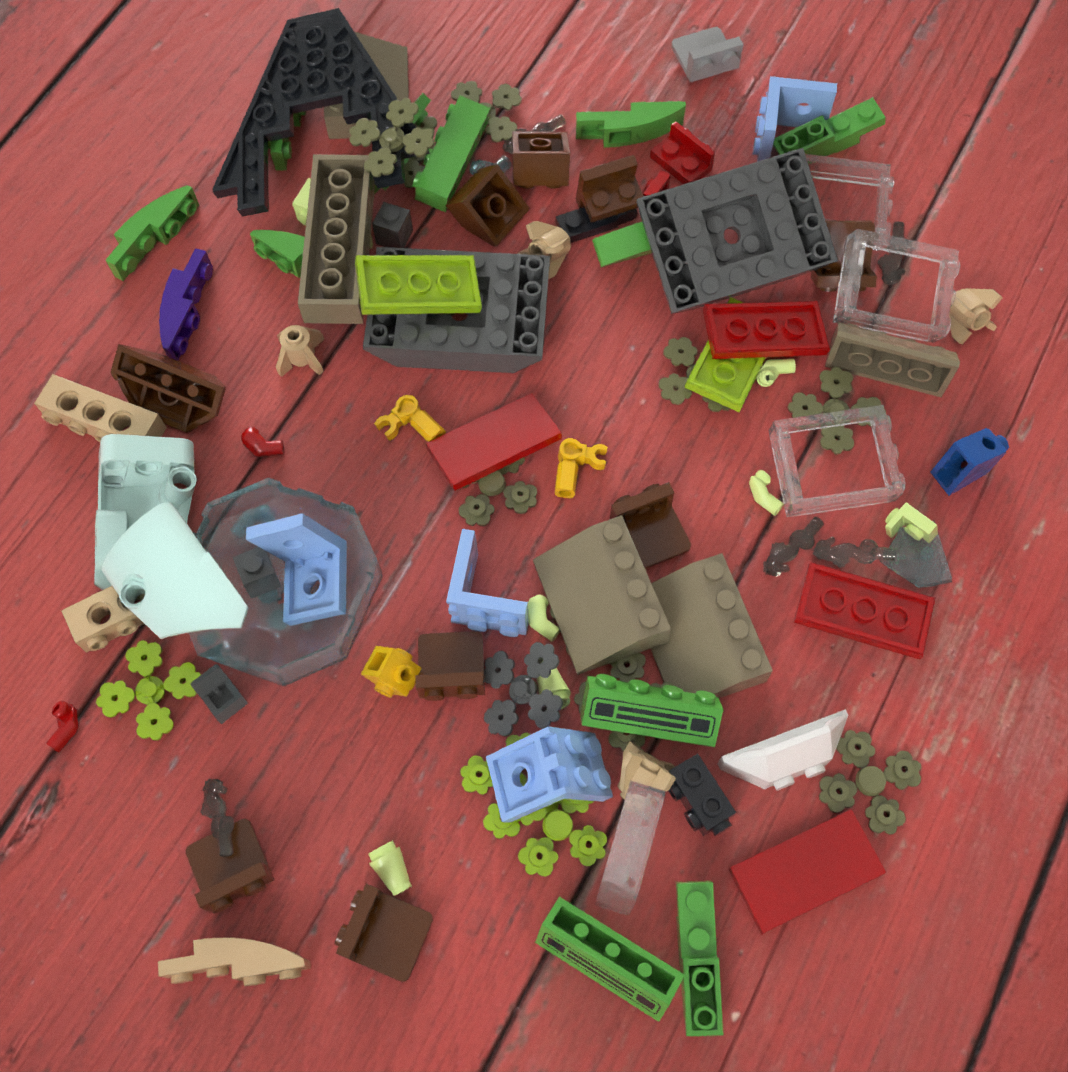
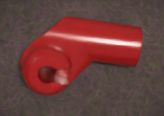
[241,427,284,457]
[46,701,79,753]

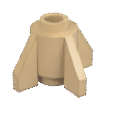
[518,221,571,279]
[946,288,1003,345]
[276,325,324,377]
[618,741,676,805]

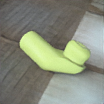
[756,358,796,387]
[749,470,784,516]
[528,595,560,642]

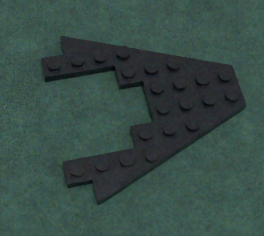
[213,8,430,217]

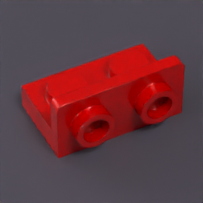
[650,122,715,185]

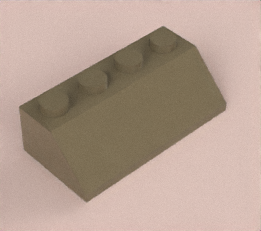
[825,322,960,397]

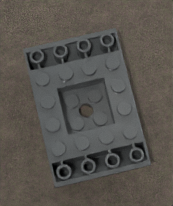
[636,148,838,314]
[363,247,550,373]

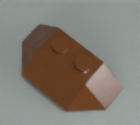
[110,344,226,433]

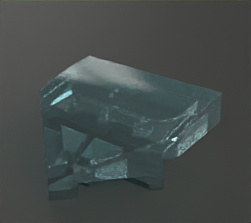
[880,520,952,588]

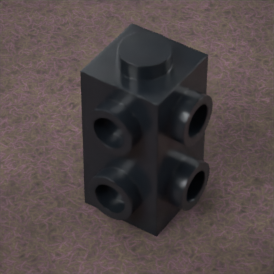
[668,753,736,836]

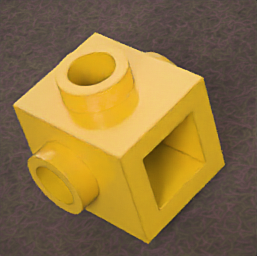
[361,646,421,698]

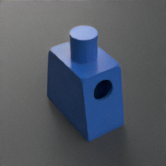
[930,428,1009,496]

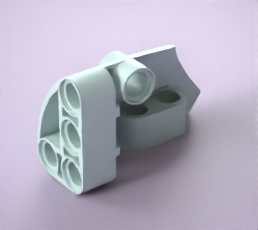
[94,434,197,590]
[101,503,249,639]

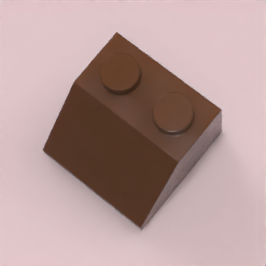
[512,131,570,189]
[445,164,530,247]

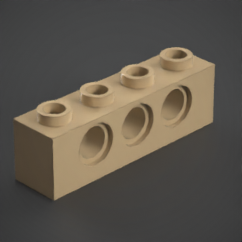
[34,374,167,442]
[61,586,145,653]

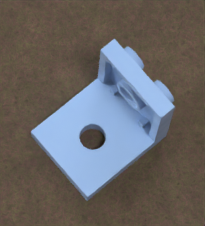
[752,76,837,162]
[246,513,347,626]
[446,529,529,637]
[486,726,613,823]

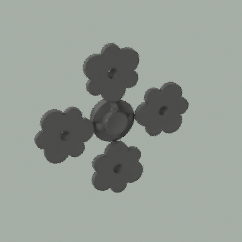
[484,642,563,737]

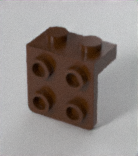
[811,220,877,292]
[610,482,691,569]
[415,631,485,701]
[185,819,275,913]
[335,884,433,982]

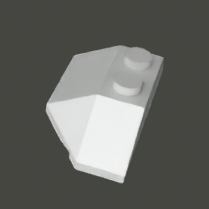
[717,709,848,790]

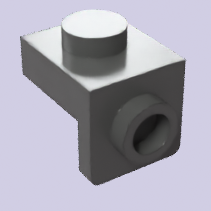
[191,664,248,724]

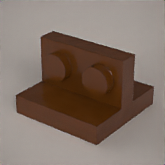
[575,155,643,222]

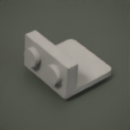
[671,27,743,82]

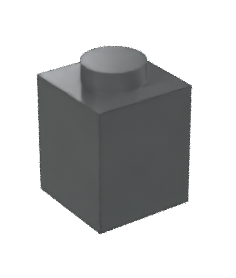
[372,202,413,248]
[232,547,282,599]

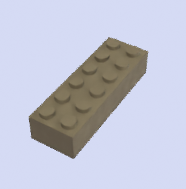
[298,154,375,324]

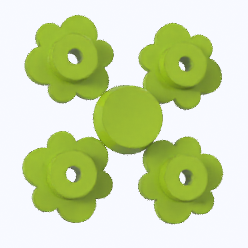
[96,640,201,741]
[460,733,563,839]
[517,799,607,876]

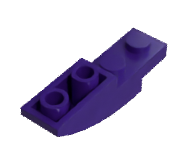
[159,248,213,360]

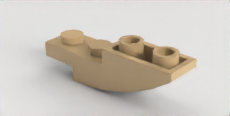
[158,938,311,986]

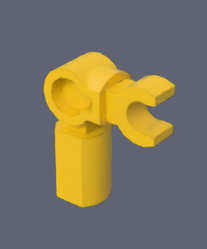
[374,395,446,442]
[554,438,608,498]

